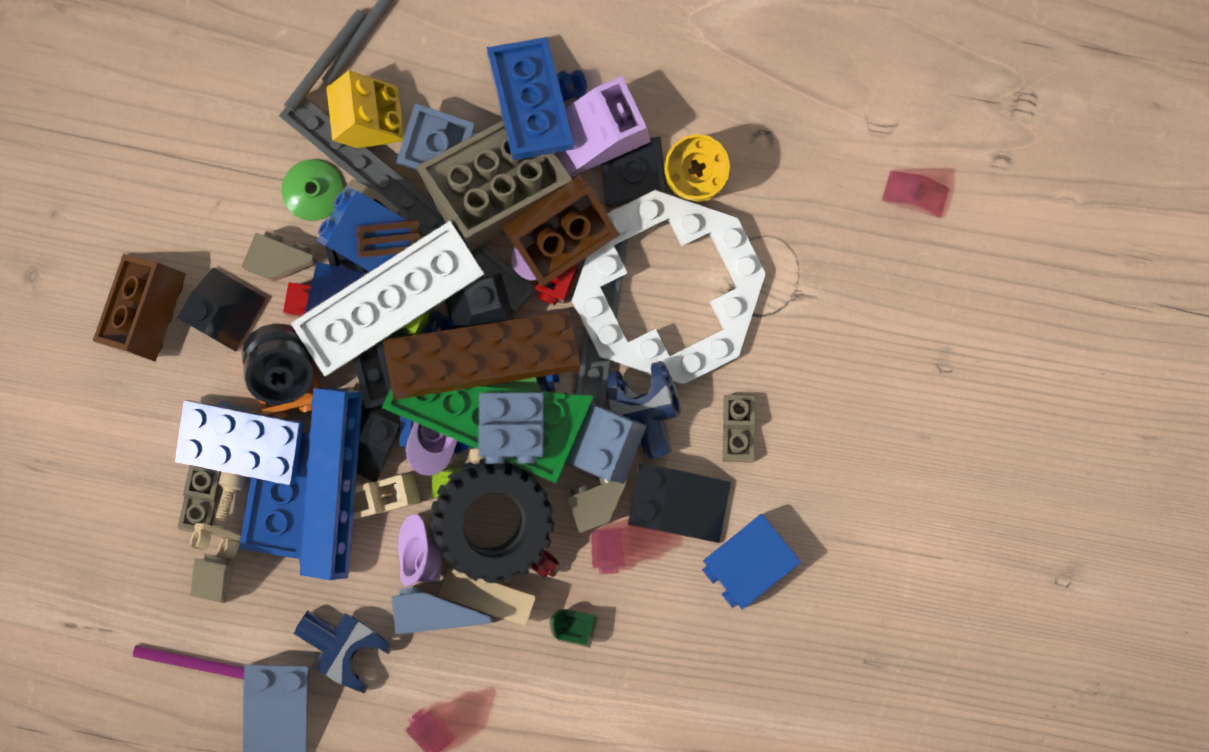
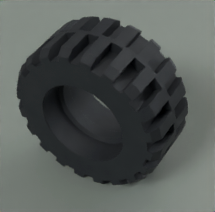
[430,459,555,584]

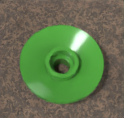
[282,159,343,221]

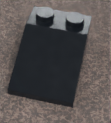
[628,463,731,543]

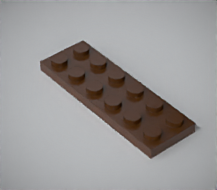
[383,311,580,400]

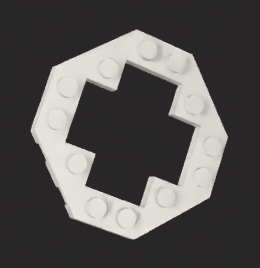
[571,190,766,385]

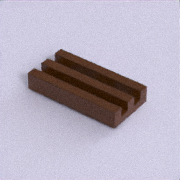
[356,219,420,258]

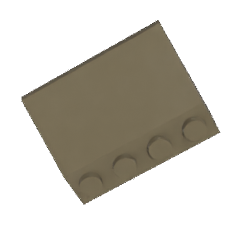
[417,120,573,252]

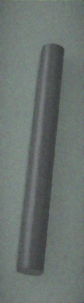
[322,0,393,85]
[284,9,366,112]

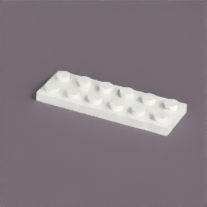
[291,221,485,377]

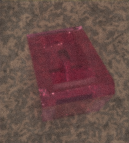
[881,171,950,218]

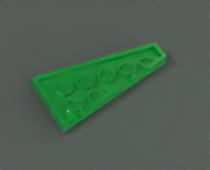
[382,387,594,483]

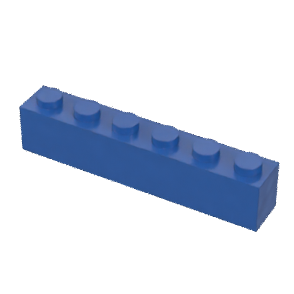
[299,388,363,581]

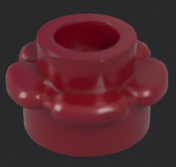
[531,550,560,578]

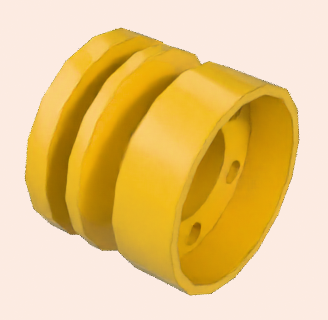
[664,134,730,203]

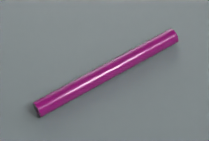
[133,645,244,680]

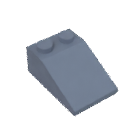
[564,392,646,484]
[392,587,493,634]
[243,664,310,752]

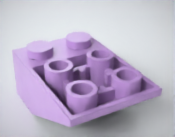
[554,76,651,177]

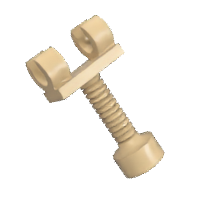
[190,472,246,559]

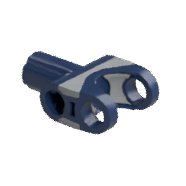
[607,361,681,459]
[293,610,393,694]

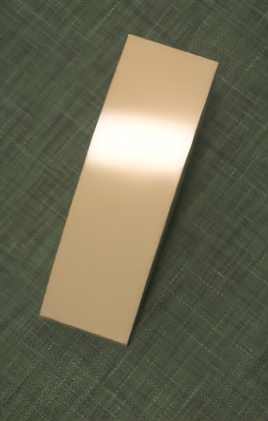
[353,473,421,521]
[438,566,536,627]

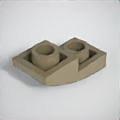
[722,395,755,463]
[178,465,221,532]

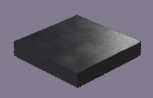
[601,137,667,206]

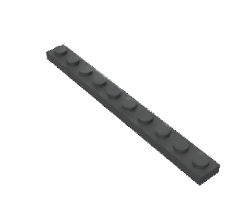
[279,98,535,313]

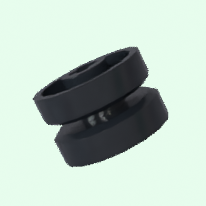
[242,323,314,405]

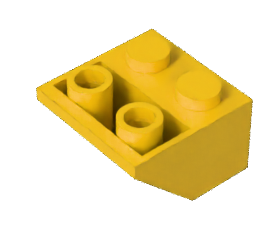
[327,70,404,148]

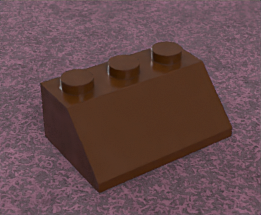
[502,175,620,287]
[93,254,186,362]

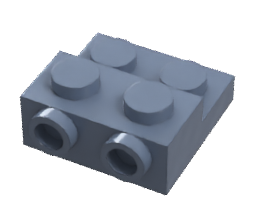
[396,103,477,171]
[479,393,543,463]

